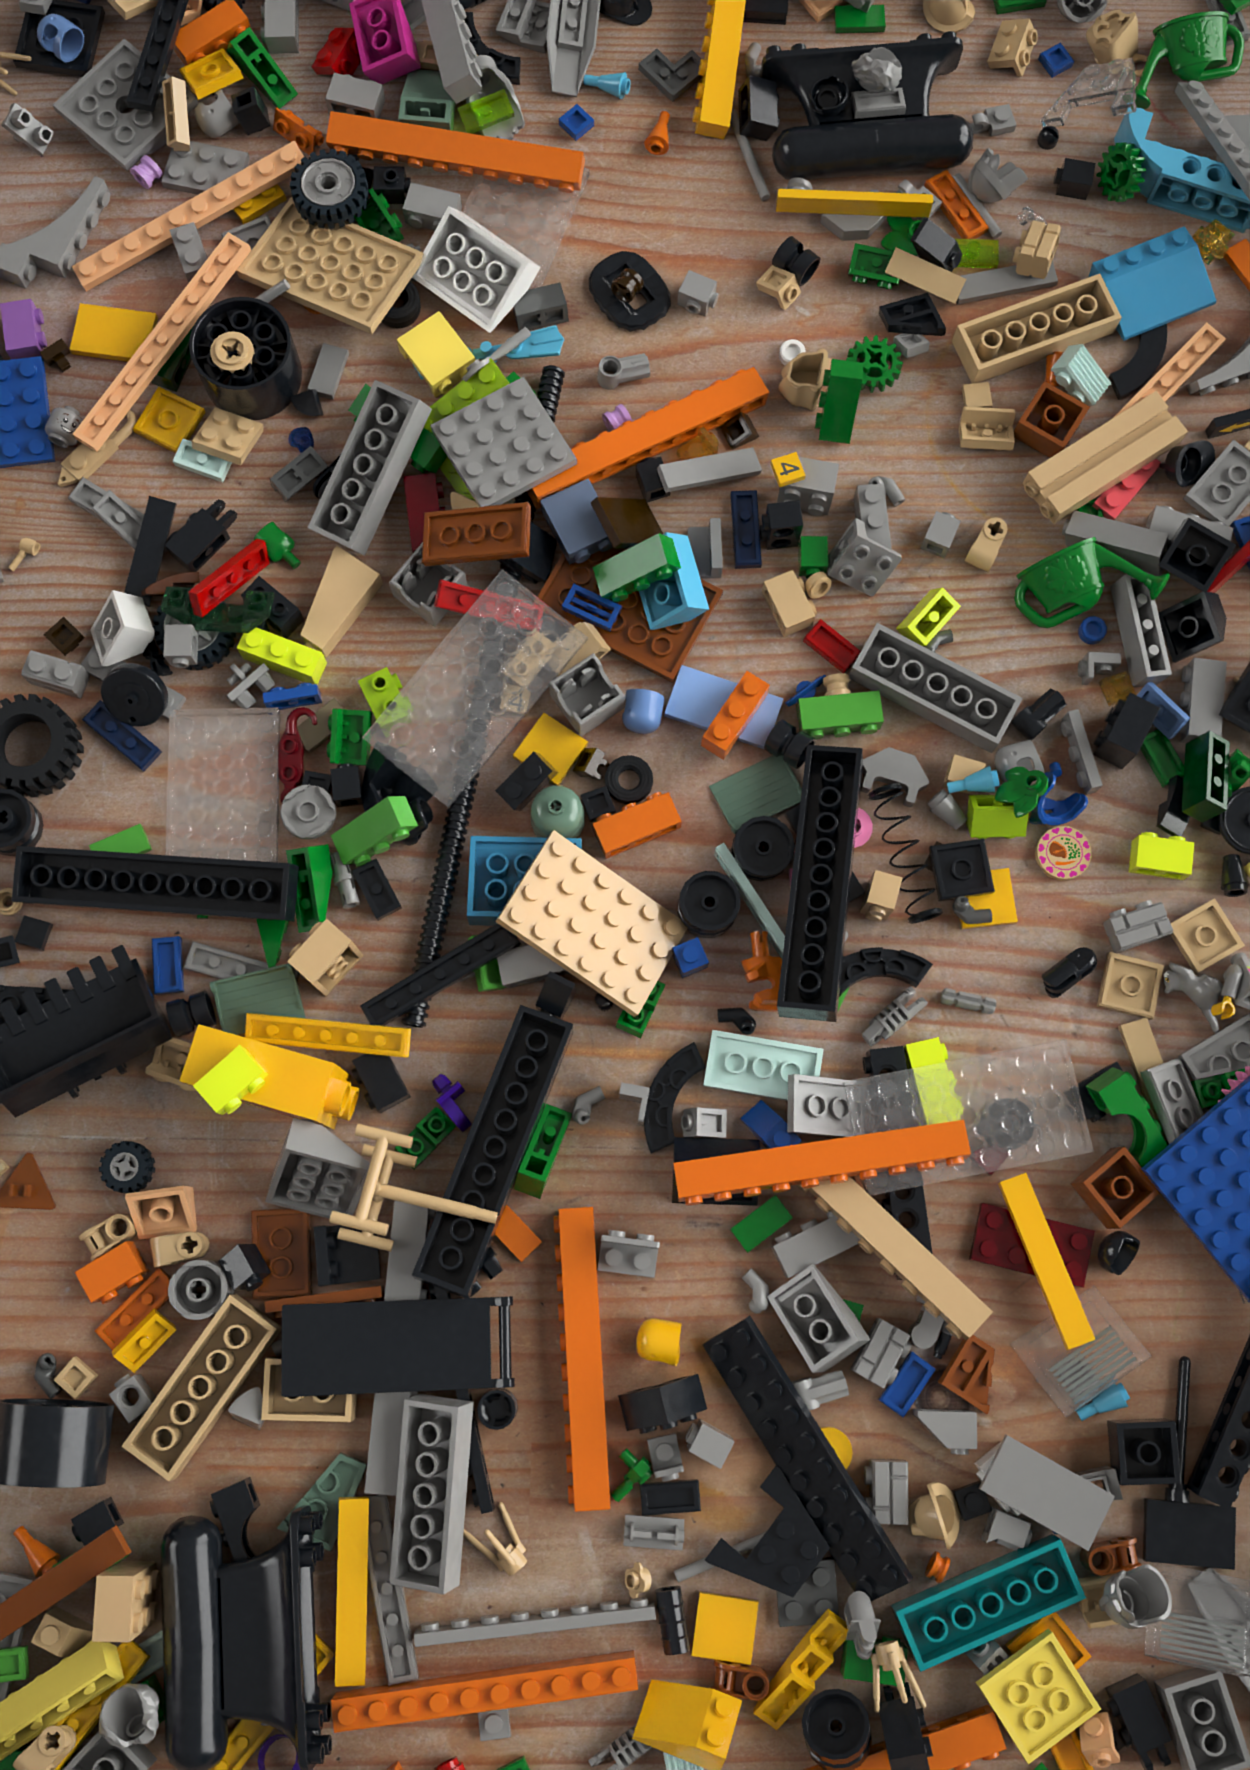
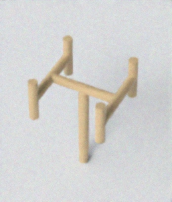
[329,1124,498,1252]

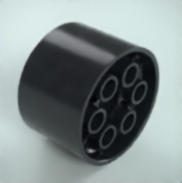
[189,297,302,420]
[0,1398,114,1488]

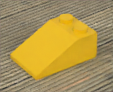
[632,1679,742,1770]

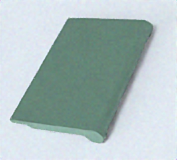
[709,755,802,834]
[210,963,306,1035]

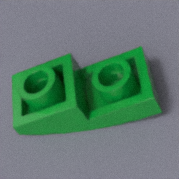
[615,981,666,1039]
[1191,1069,1245,1108]
[394,1106,456,1170]

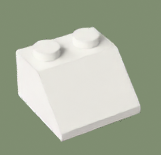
[90,590,155,667]

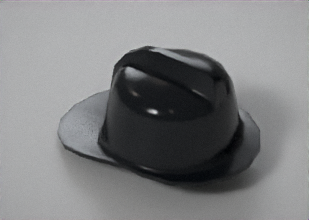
[599,0,652,25]
[1159,440,1215,487]

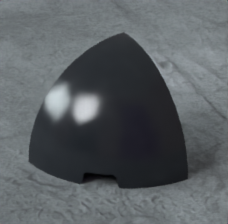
[362,741,439,812]

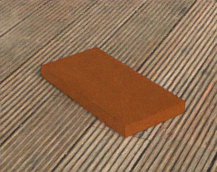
[422,502,531,566]

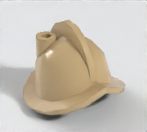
[923,0,975,33]
[908,1482,960,1550]

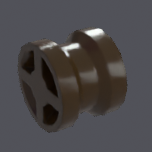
[611,268,644,303]

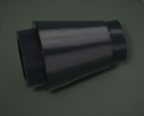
[1221,854,1249,897]

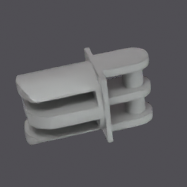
[844,1591,881,1660]

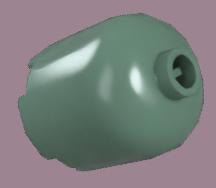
[531,785,585,838]

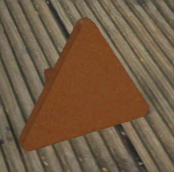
[0,1153,56,1210]

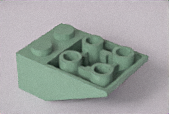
[398,70,456,131]

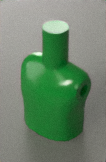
[254,522,301,569]

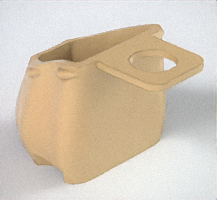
[1086,9,1148,77]
[778,349,832,411]

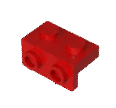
[311,28,361,76]

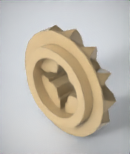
[210,332,255,374]

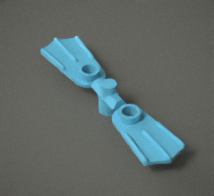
[413,325,564,380]

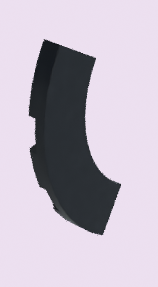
[464,12,521,85]
[1108,324,1167,400]
[839,947,933,997]
[644,1042,706,1154]

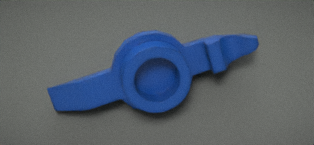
[785,675,826,707]

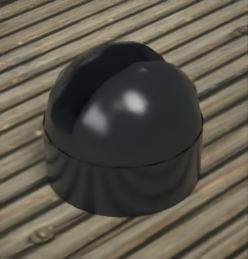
[1037,126,1059,150]

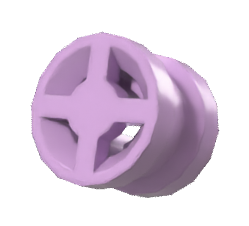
[130,155,163,189]
[602,404,632,432]

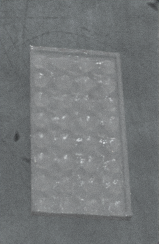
[362,569,588,808]
[843,1039,1094,1196]

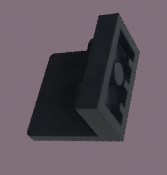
[314,1225,381,1286]

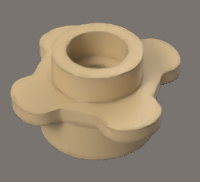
[625,1562,651,1599]

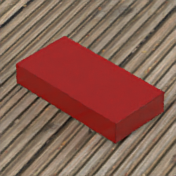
[803,619,861,674]

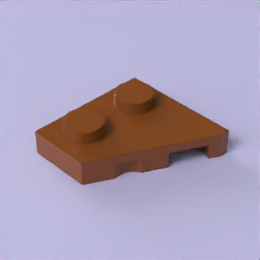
[938,1335,995,1414]

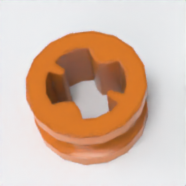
[925,1551,950,1583]

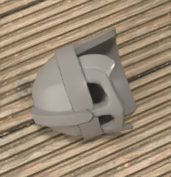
[967,148,1028,203]
[1099,1564,1172,1629]

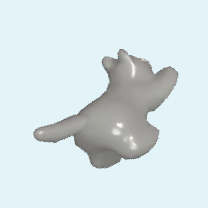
[1164,962,1223,1033]

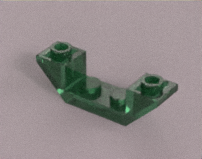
[160,587,275,633]

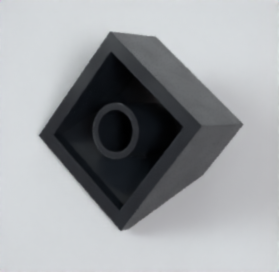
[1158,518,1236,593]

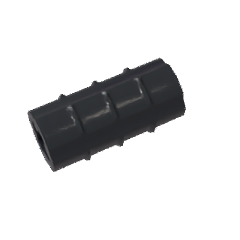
[655,1586,690,1655]

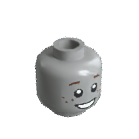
[45,406,83,448]

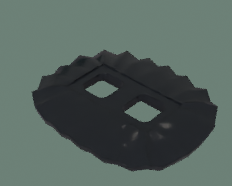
[588,251,671,332]

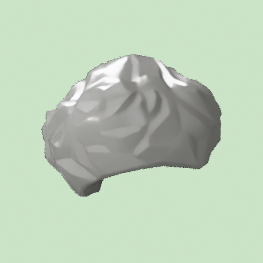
[851,47,902,92]
[99,1683,159,1749]

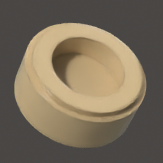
[804,572,832,599]

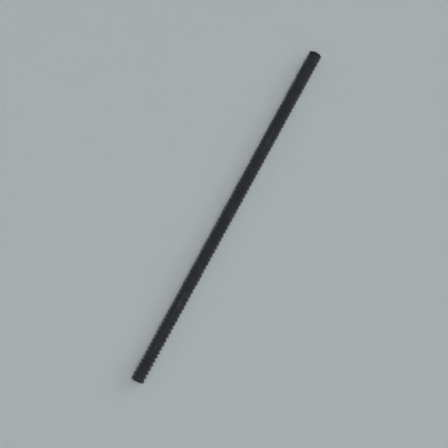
[401,365,565,1028]

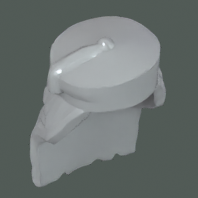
[465,55,525,140]

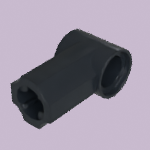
[1011,688,1067,741]

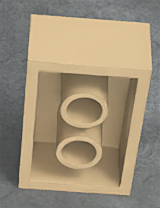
[287,918,364,996]
[261,1357,357,1422]
[92,1561,161,1642]

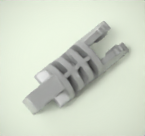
[862,986,928,1047]
[588,1725,653,1770]

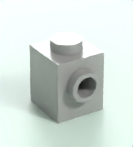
[677,270,719,316]

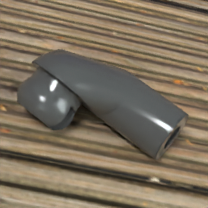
[923,629,953,652]
[952,896,992,924]
[34,1353,62,1399]

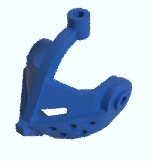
[1029,762,1088,825]

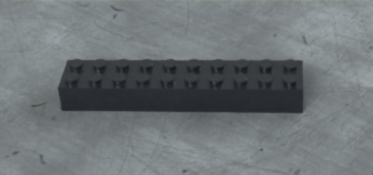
[777,745,863,1022]
[12,846,299,922]
[412,1005,574,1300]

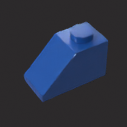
[740,1100,802,1149]

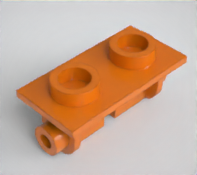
[273,108,324,155]

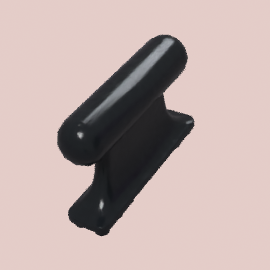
[760,31,974,180]
[160,1505,332,1770]

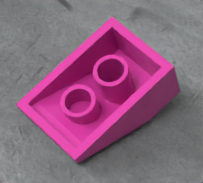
[349,0,421,84]

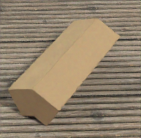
[162,77,190,151]

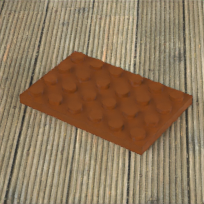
[533,547,723,683]

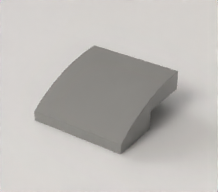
[495,0,550,53]

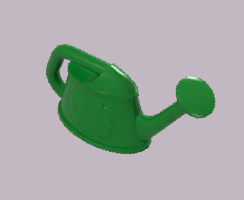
[1123,11,1244,110]
[1014,537,1170,628]

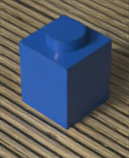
[672,937,709,978]

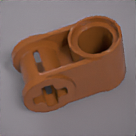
[1080,1536,1142,1576]
[710,1659,769,1701]

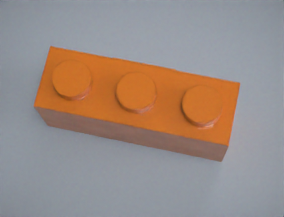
[174,0,252,66]
[701,671,770,760]
[592,792,682,859]

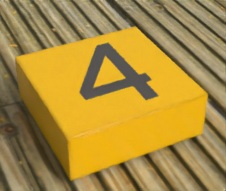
[770,452,806,488]

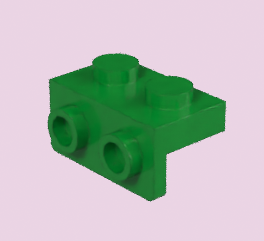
[354,188,404,242]
[848,243,900,290]
[327,708,372,766]

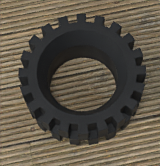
[0,694,84,797]

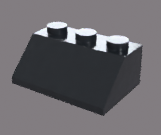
[672,1137,760,1206]

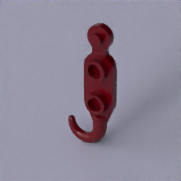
[278,707,317,804]

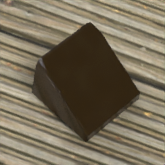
[720,412,759,449]

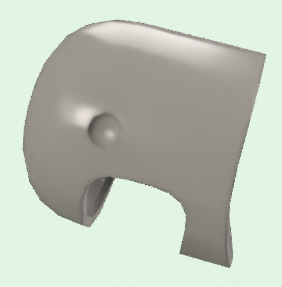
[194,89,240,138]
[994,740,1044,782]

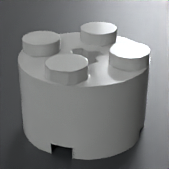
[168,1260,234,1320]

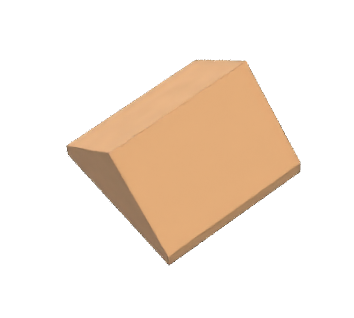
[125,1186,197,1240]

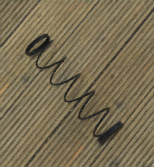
[868,783,943,924]

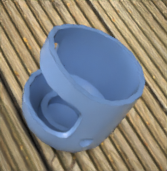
[37,14,84,63]
[622,689,664,734]

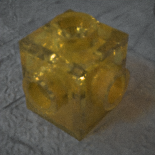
[1192,219,1236,265]

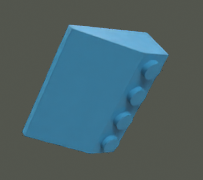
[1088,226,1217,341]
[467,836,582,926]

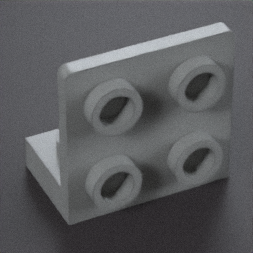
[827,518,902,596]
[598,1230,660,1278]

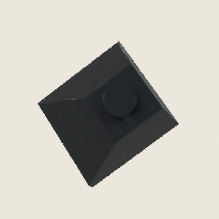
[1158,592,1227,663]

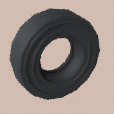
[605,755,653,804]

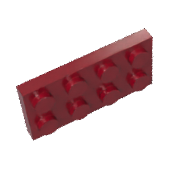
[969,1203,1095,1288]

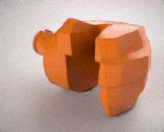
[741,931,782,1012]

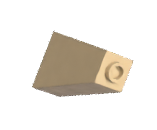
[300,546,383,658]

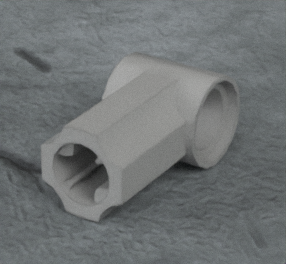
[597,353,650,390]
[792,1370,849,1411]

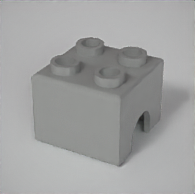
[389,542,468,627]
[549,653,625,737]

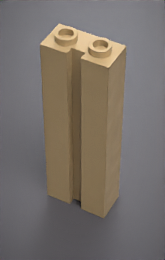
[1023,391,1188,524]

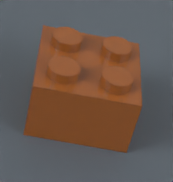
[1014,381,1090,458]
[1070,1146,1160,1229]

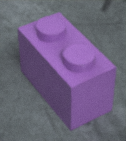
[0,299,47,359]

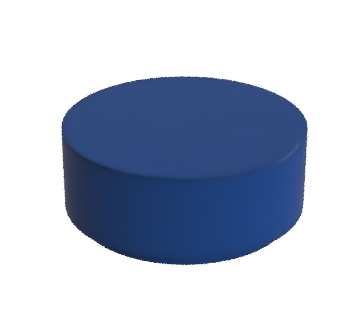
[1078,616,1107,645]

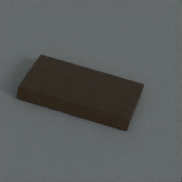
[591,497,663,548]

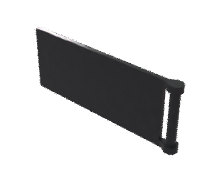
[281,1296,515,1397]

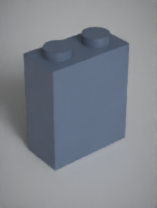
[540,478,613,565]

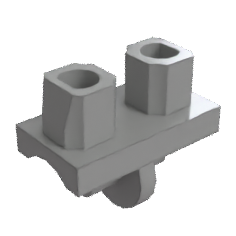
[1,103,54,155]
[227,662,275,711]

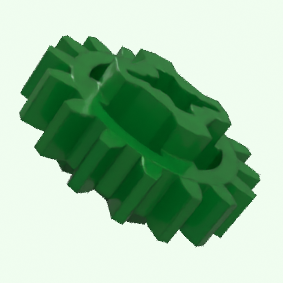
[1096,142,1146,202]
[846,335,903,393]

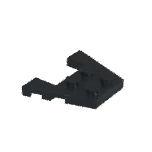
[705,1466,830,1598]

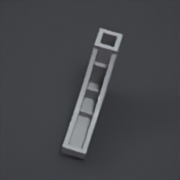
[0,176,111,289]
[1186,336,1250,396]

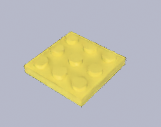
[975,1629,1101,1764]

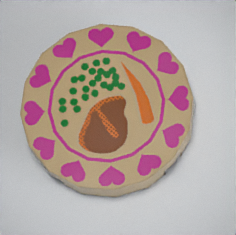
[1035,826,1092,881]

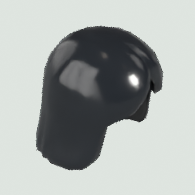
[399,796,434,846]

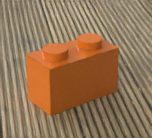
[75,1241,150,1304]

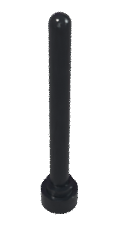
[1165,1356,1191,1503]

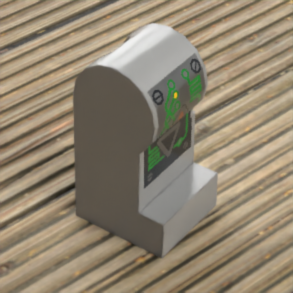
[908,1295,944,1349]

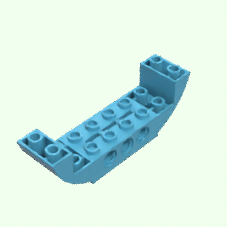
[1114,106,1250,233]

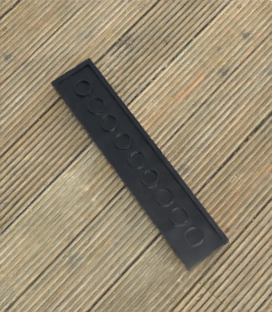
[702,1316,913,1601]

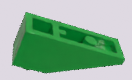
[226,27,298,109]
[286,844,333,933]
[514,1104,572,1199]

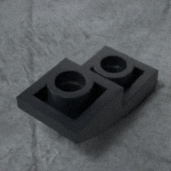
[1156,775,1191,837]

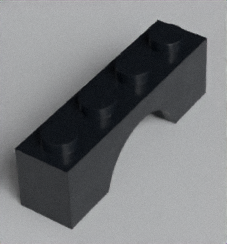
[210,1477,260,1563]

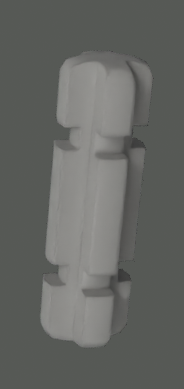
[941,988,996,1014]

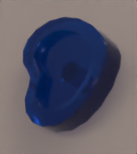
[288,427,314,453]

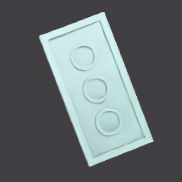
[703,1030,824,1101]

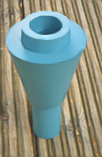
[583,72,631,99]
[947,766,1000,793]
[1076,1380,1131,1421]

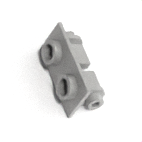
[623,1514,684,1550]

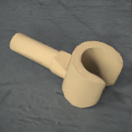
[8,538,40,571]

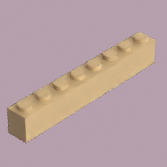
[796,1177,993,1340]

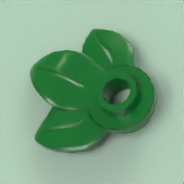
[881,216,922,256]
[995,767,1048,818]

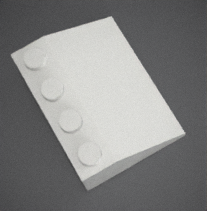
[412,206,541,333]

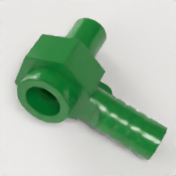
[611,1448,653,1502]

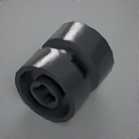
[772,236,821,286]
[764,720,816,769]
[166,990,217,1037]
[477,1388,518,1430]

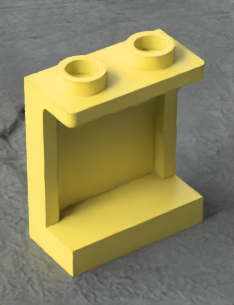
[396,311,475,397]

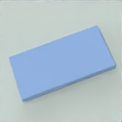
[664,665,784,749]

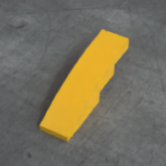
[753,1609,848,1730]

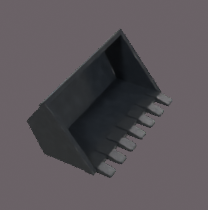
[0,945,172,1118]

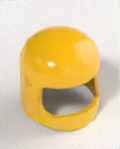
[636,1318,682,1366]

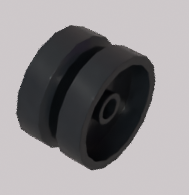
[0,789,44,856]
[731,816,795,882]
[677,871,741,938]
[802,1689,872,1770]

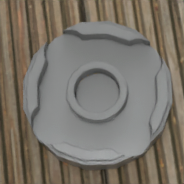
[280,785,336,839]

